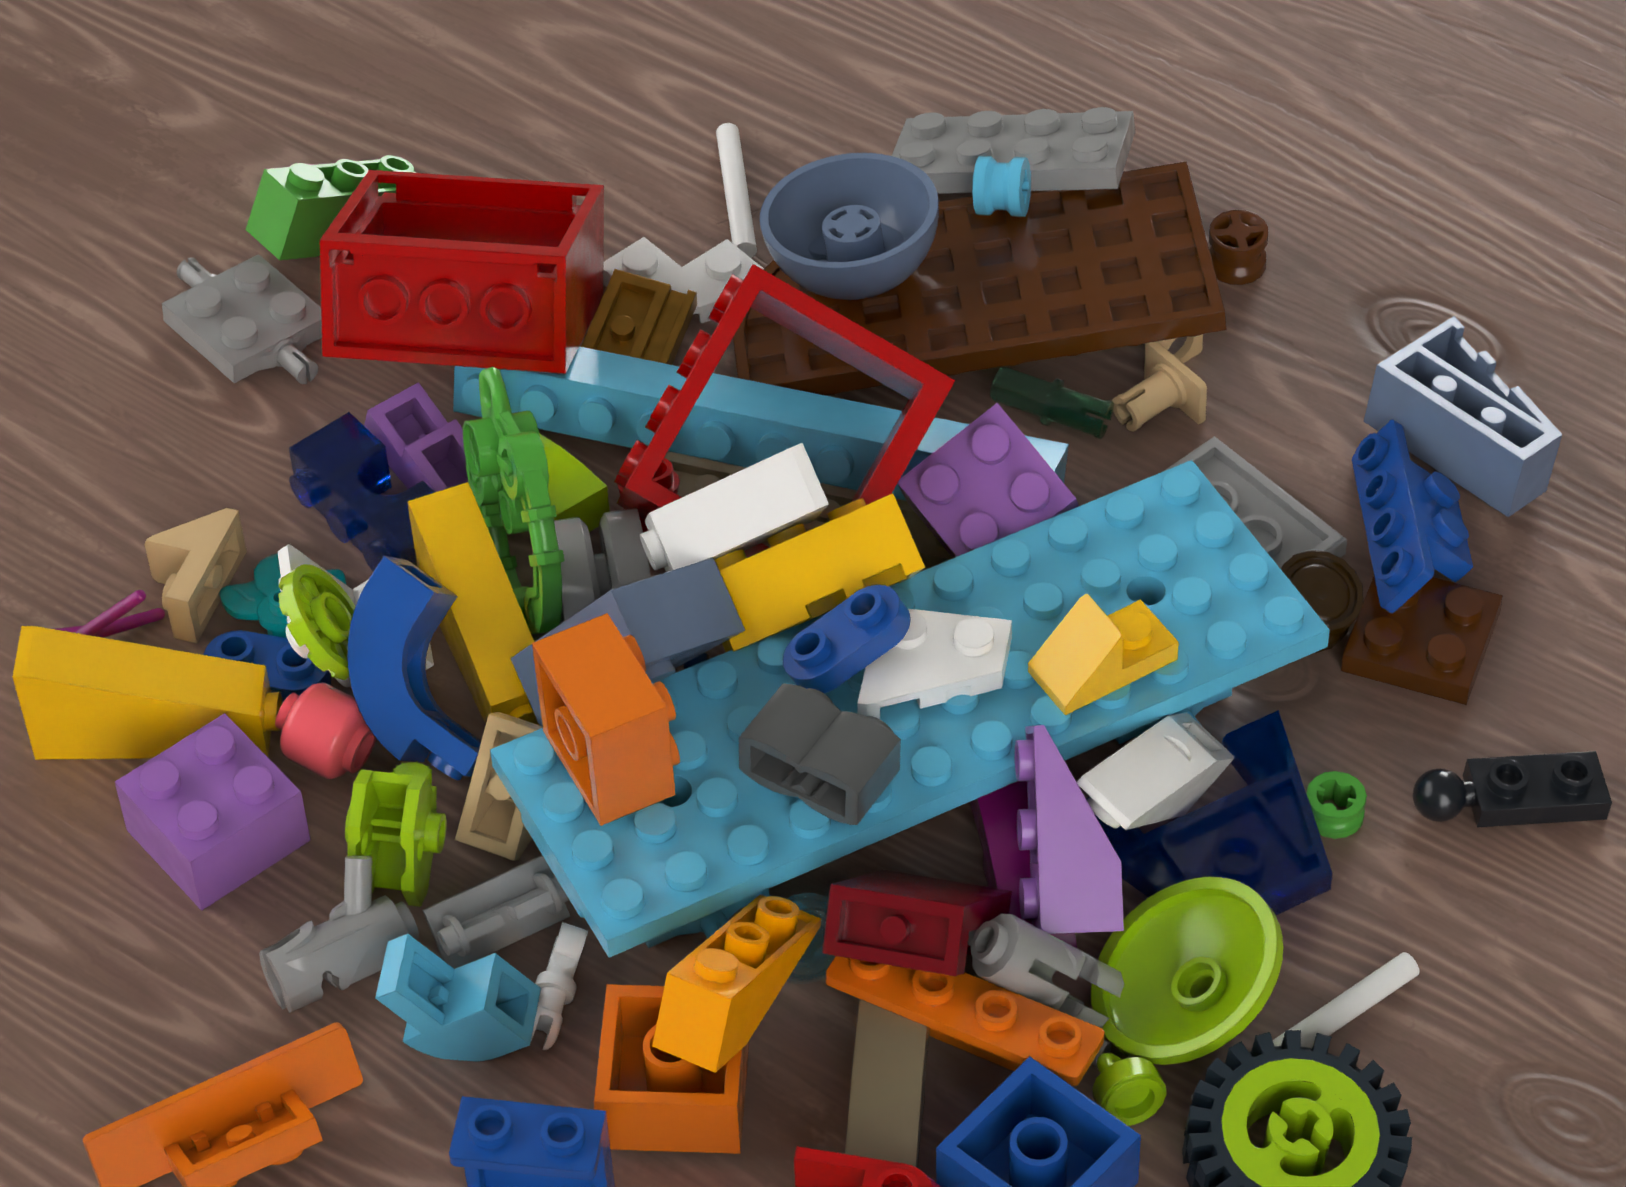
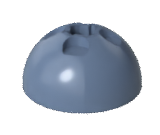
[759,153,939,300]

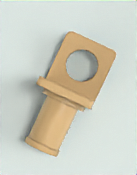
[1112,334,1207,432]

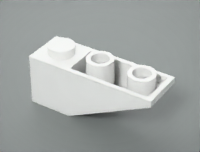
[1077,712,1235,830]

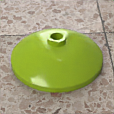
[1091,877,1283,1065]

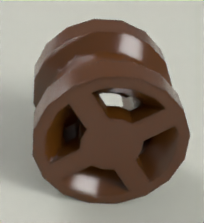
[1209,210,1268,285]

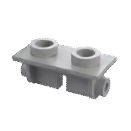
[422,855,570,969]

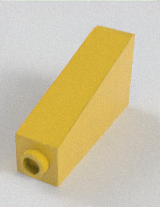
[407,482,539,725]
[12,626,283,760]

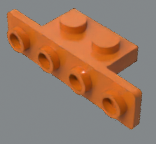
[825,956,1105,1086]
[83,1022,363,1187]

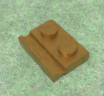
[581,269,697,365]

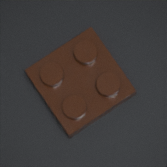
[1341,576,1503,705]

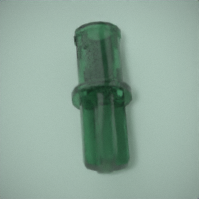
[990,367,1114,439]

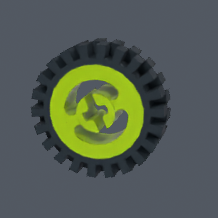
[1182,1030,1412,1187]

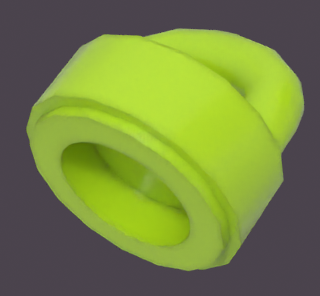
[1092,1053,1167,1126]

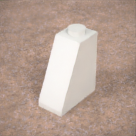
[640,443,829,572]

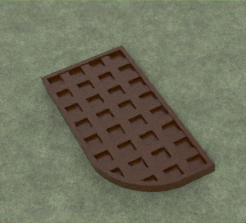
[733,161,1227,395]

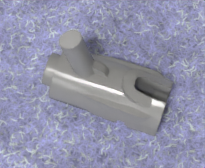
[259,856,419,1013]
[968,914,1124,1028]

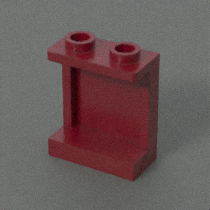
[822,870,1012,977]

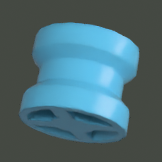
[972,156,1031,217]

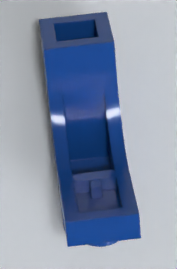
[347,556,481,780]

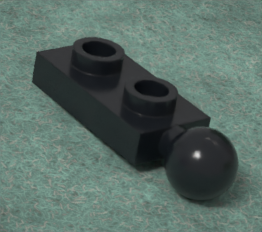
[1413,751,1612,828]

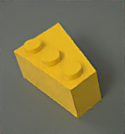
[715,493,925,652]

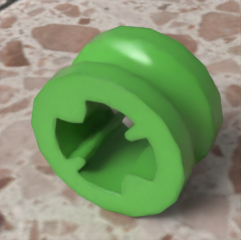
[1304,771,1367,839]

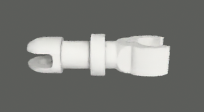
[529,922,588,1050]

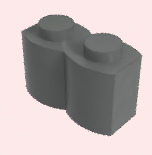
[739,684,901,825]

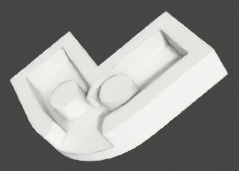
[603,237,764,323]

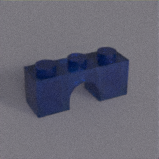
[289,412,435,572]

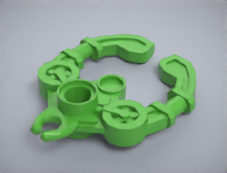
[463,367,565,634]

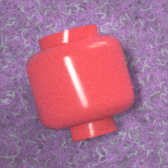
[275,682,376,779]

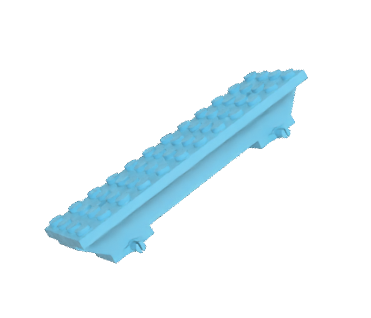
[490,460,1330,958]

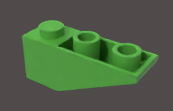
[246,155,417,260]

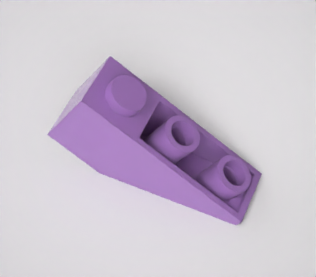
[1014,725,1124,934]

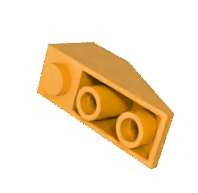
[652,894,822,1073]

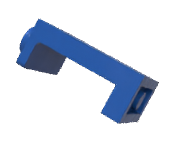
[449,1096,615,1187]

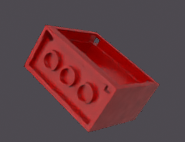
[320,170,604,374]
[614,264,956,558]

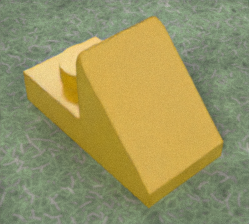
[1028,593,1179,715]

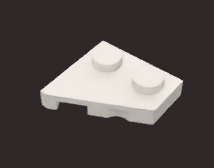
[857,609,1012,719]

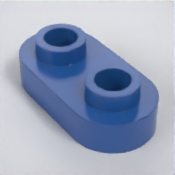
[783,585,911,693]
[204,630,332,702]

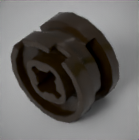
[1280,550,1364,653]

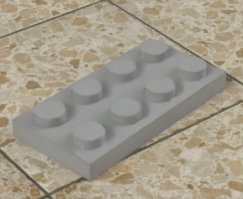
[892,107,1136,194]

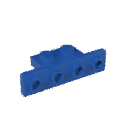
[1352,419,1473,613]

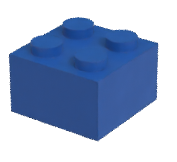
[936,1056,1141,1187]

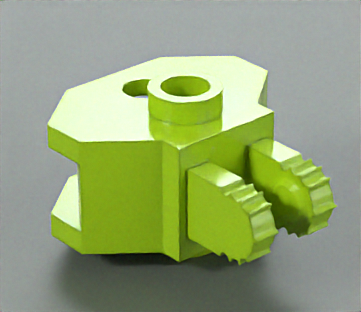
[345,761,447,907]

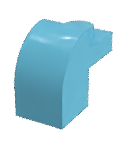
[375,934,541,1062]

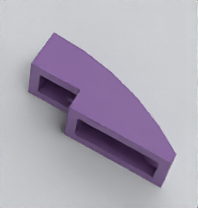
[363,382,469,498]

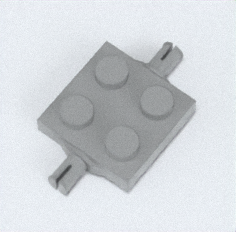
[162,254,322,384]

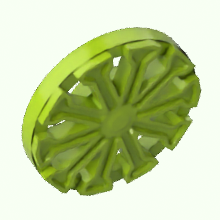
[278,564,356,680]

